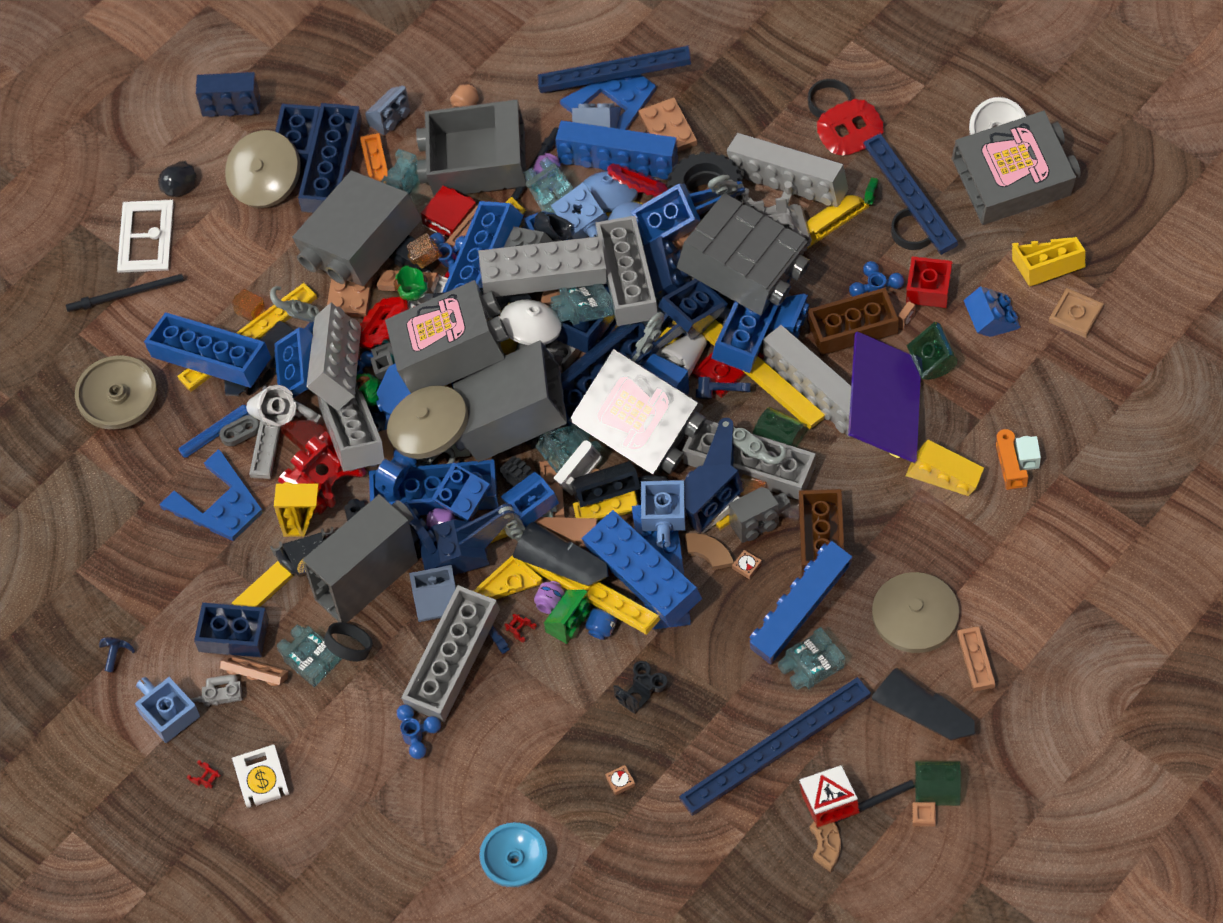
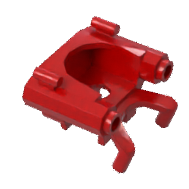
[278,431,367,514]

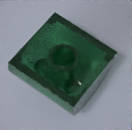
[906,322,958,380]
[752,407,808,447]
[914,761,961,806]

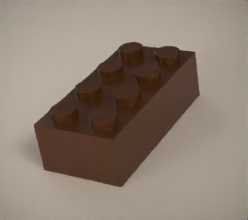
[807,288,899,355]
[799,489,845,577]

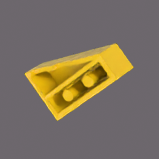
[1012,237,1085,287]
[906,440,984,496]
[274,482,318,537]

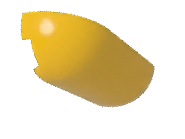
[807,195,869,249]

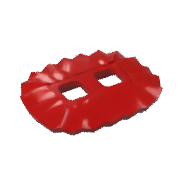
[817,98,884,156]
[607,163,668,198]
[359,297,409,348]

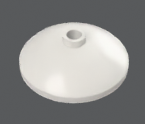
[969,97,1026,135]
[500,300,561,345]

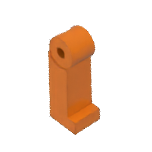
[996,429,1028,490]

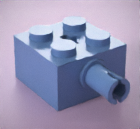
[551,183,609,239]
[641,480,685,548]
[135,677,200,743]

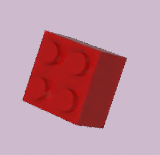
[906,256,952,308]

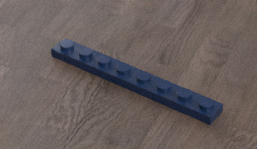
[538,46,691,93]
[863,133,958,255]

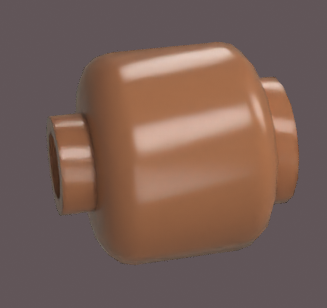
[450,85,479,108]

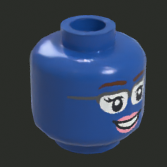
[585,609,617,640]

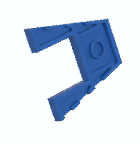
[560,74,656,130]
[159,449,263,541]

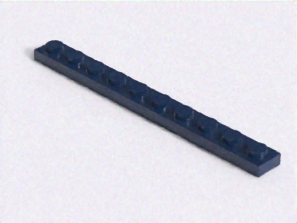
[679,677,871,816]

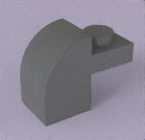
[370,342,395,382]

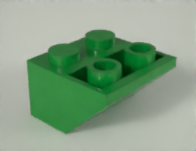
[544,590,591,644]

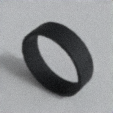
[808,79,851,118]
[891,208,932,250]
[324,622,373,662]

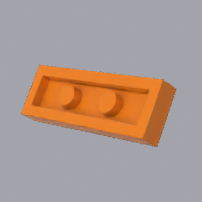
[360,133,390,184]

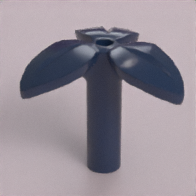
[99,637,135,673]

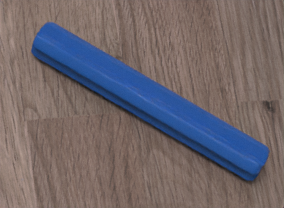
[179,404,249,458]

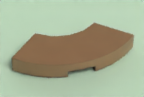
[684,533,733,570]
[810,822,841,872]

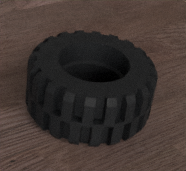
[667,152,743,224]

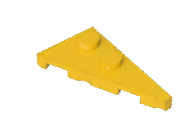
[473,555,543,599]

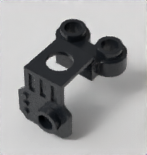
[613,661,668,714]

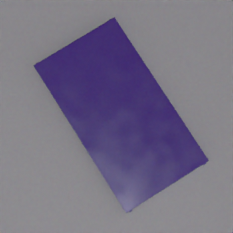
[848,332,921,463]

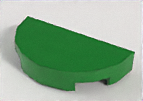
[864,178,879,205]

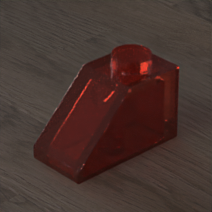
[280,420,326,453]

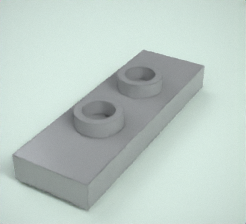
[249,421,281,479]

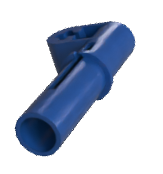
[375,450,417,497]

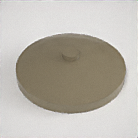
[225,130,300,208]
[75,355,157,429]
[387,386,469,459]
[872,572,959,653]

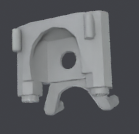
[741,181,812,252]

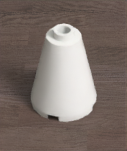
[656,334,707,378]
[246,385,296,426]

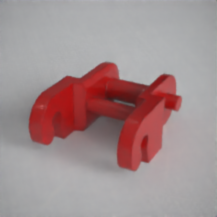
[504,614,537,643]
[187,760,220,789]

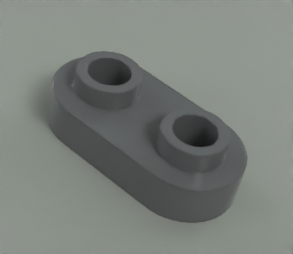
[219,415,259,446]

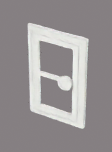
[117,200,174,273]

